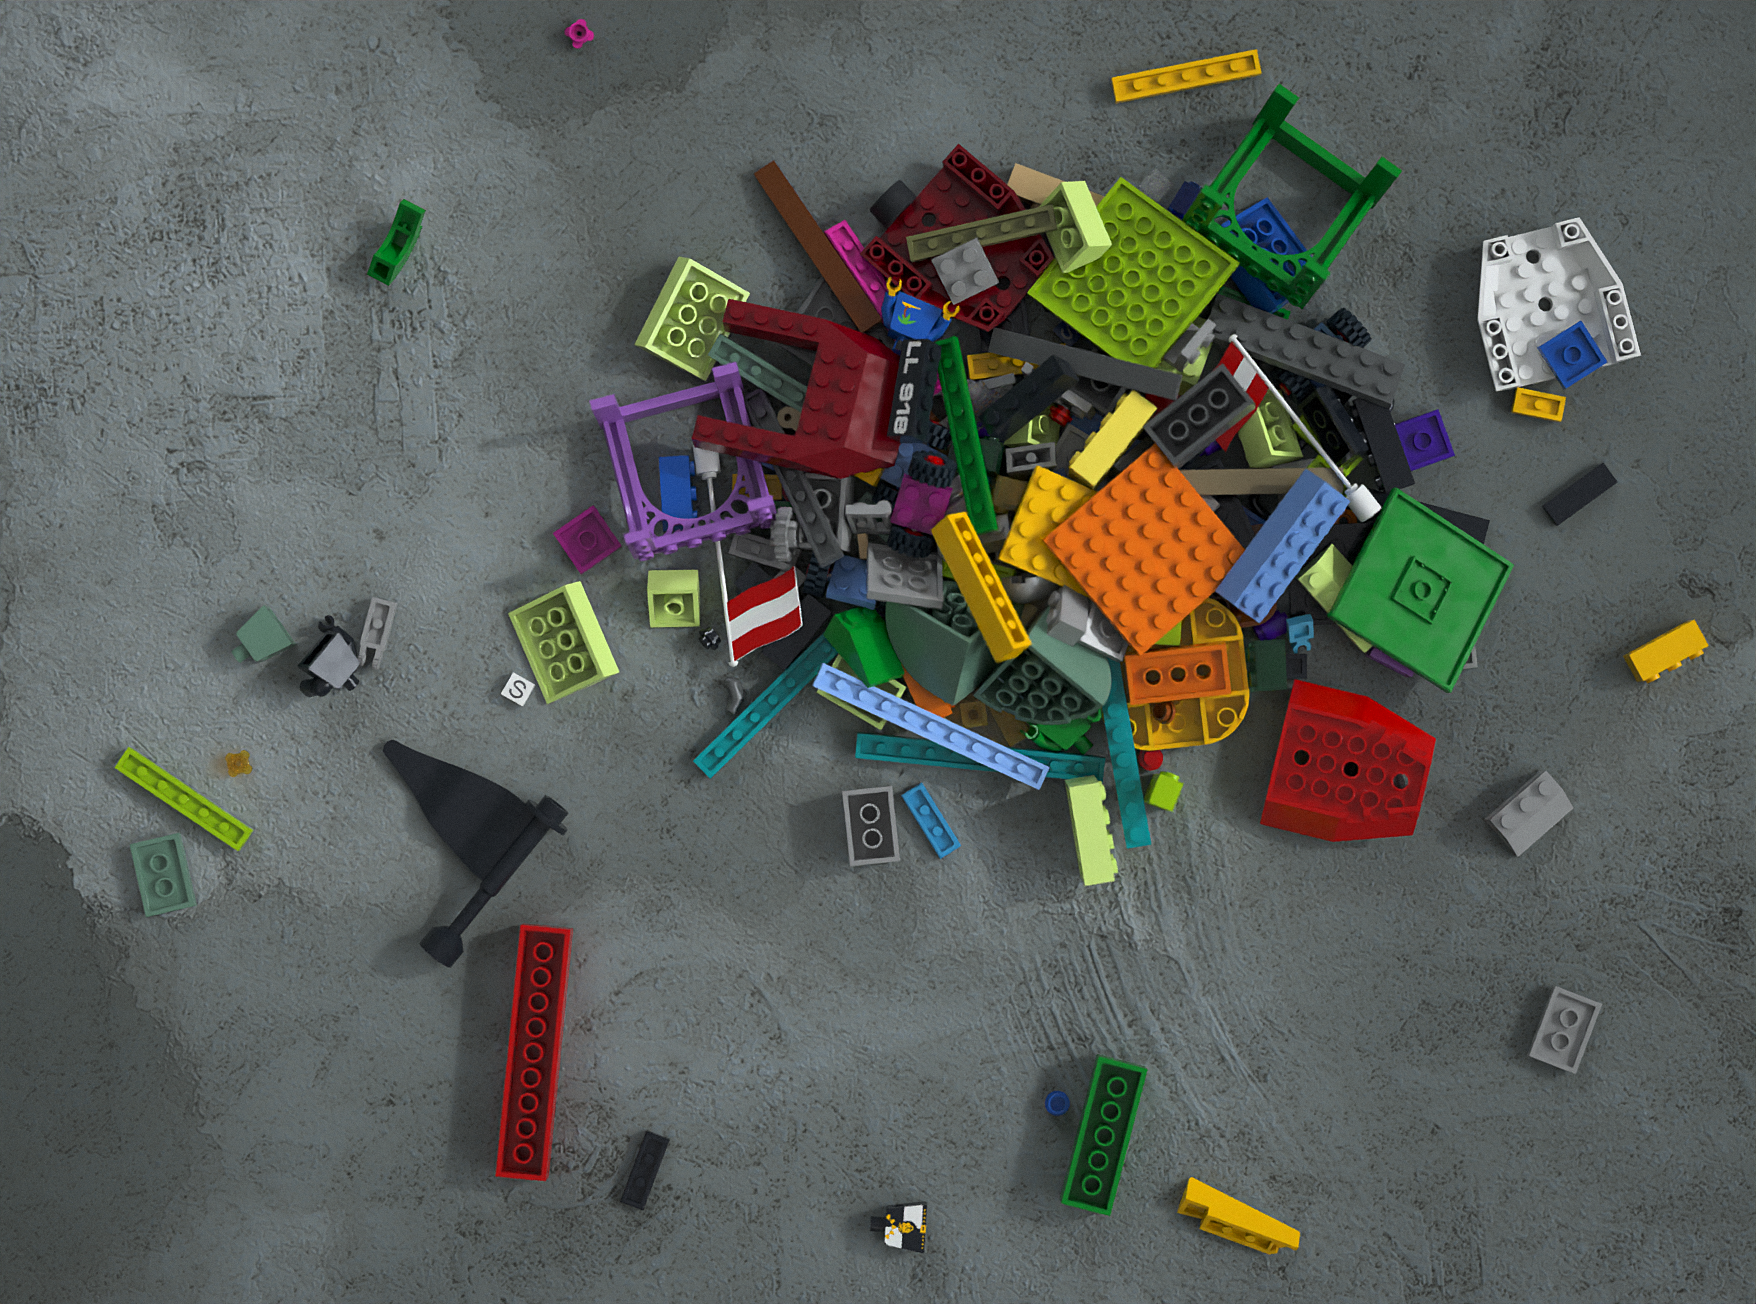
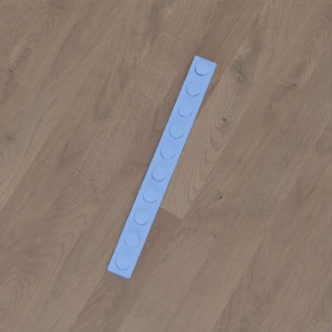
[812,663,1050,790]

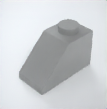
[1006,442,1057,482]

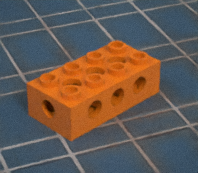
[1125,641,1231,705]

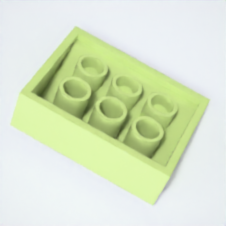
[634,257,750,381]
[508,581,619,704]

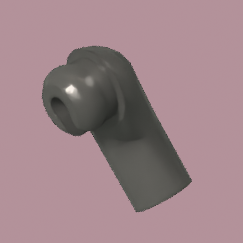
[723,676,745,715]

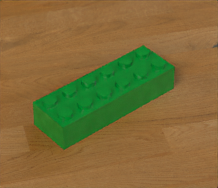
[1060,1054,1148,1216]

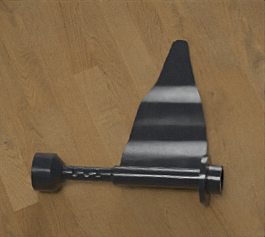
[383,739,569,968]

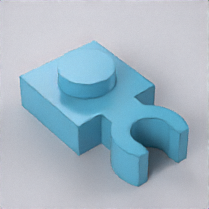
[1286,614,1314,654]

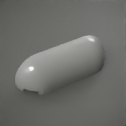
[1002,573,1061,604]

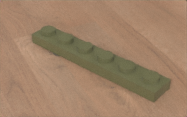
[906,204,1058,263]

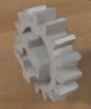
[770,507,800,562]

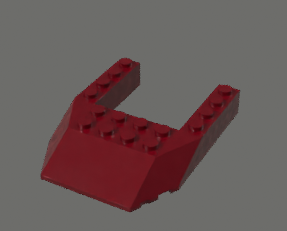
[691,299,900,479]

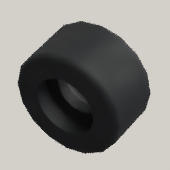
[870,180,916,227]

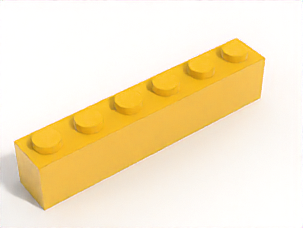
[931,512,1031,663]

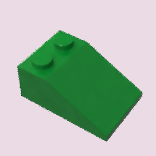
[823,607,905,688]

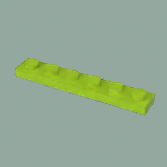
[114,747,254,851]

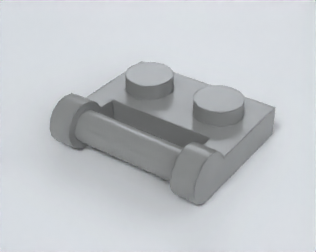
[845,500,893,534]

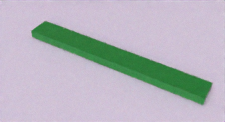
[934,336,998,536]

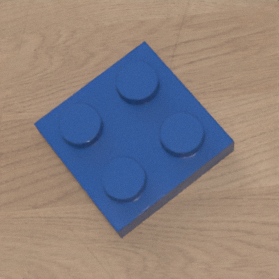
[1537,321,1607,390]

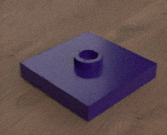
[1395,409,1455,471]

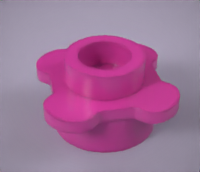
[565,19,594,49]

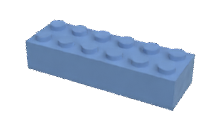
[1215,469,1350,623]

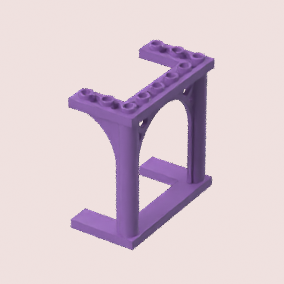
[590,362,777,561]

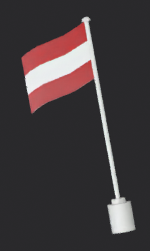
[1214,334,1381,523]
[693,445,803,667]

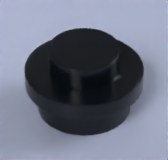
[699,627,721,650]

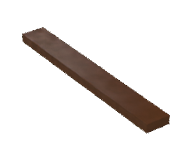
[754,160,883,334]

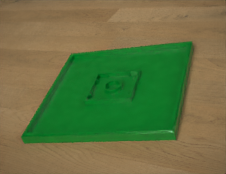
[1327,488,1514,693]

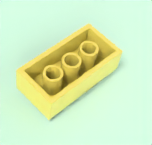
[1068,390,1157,491]

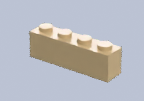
[1007,163,1104,209]

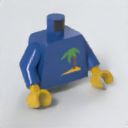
[881,277,960,355]

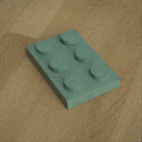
[129,833,197,917]

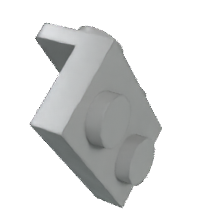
[1163,319,1216,372]

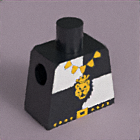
[870,1201,927,1253]

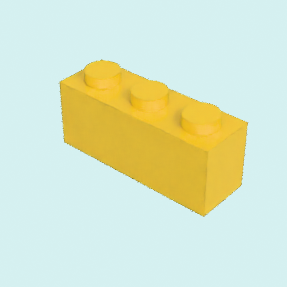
[1623,619,1709,684]

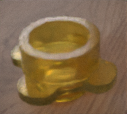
[225,750,253,777]

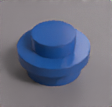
[1045,1091,1070,1116]

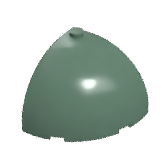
[885,581,1025,706]
[973,604,1111,725]

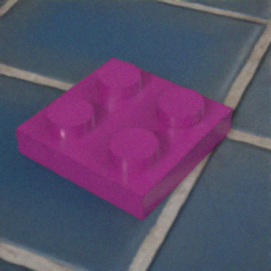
[553,505,622,575]

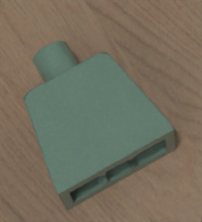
[231,605,297,663]

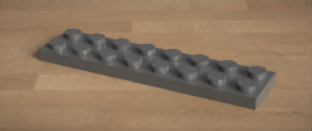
[1208,294,1405,409]

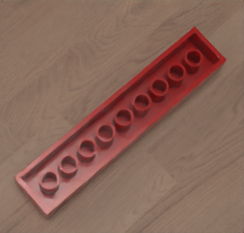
[495,923,573,1181]

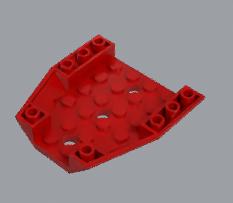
[1260,679,1436,842]

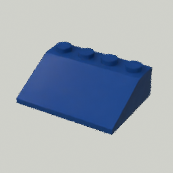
[1221,197,1312,314]

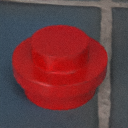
[1048,405,1072,427]
[1138,750,1163,771]

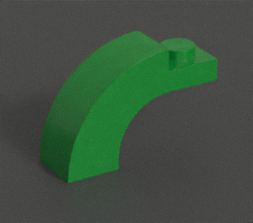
[367,199,426,286]

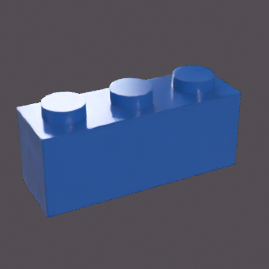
[659,455,698,533]

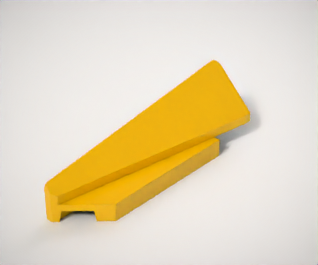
[1177,1177,1300,1254]

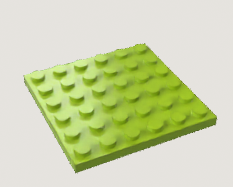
[1027,177,1239,368]

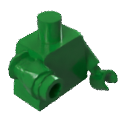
[1020,708,1103,755]

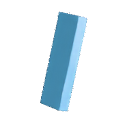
[901,783,961,859]

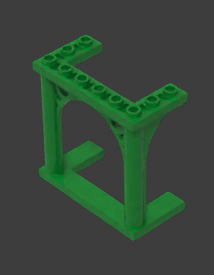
[1181,84,1402,309]

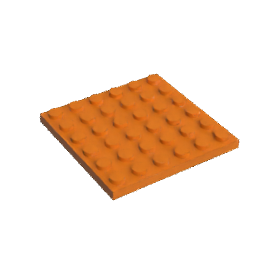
[1042,443,1245,656]

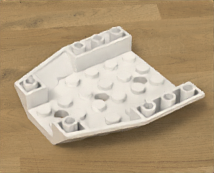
[1477,217,1641,391]

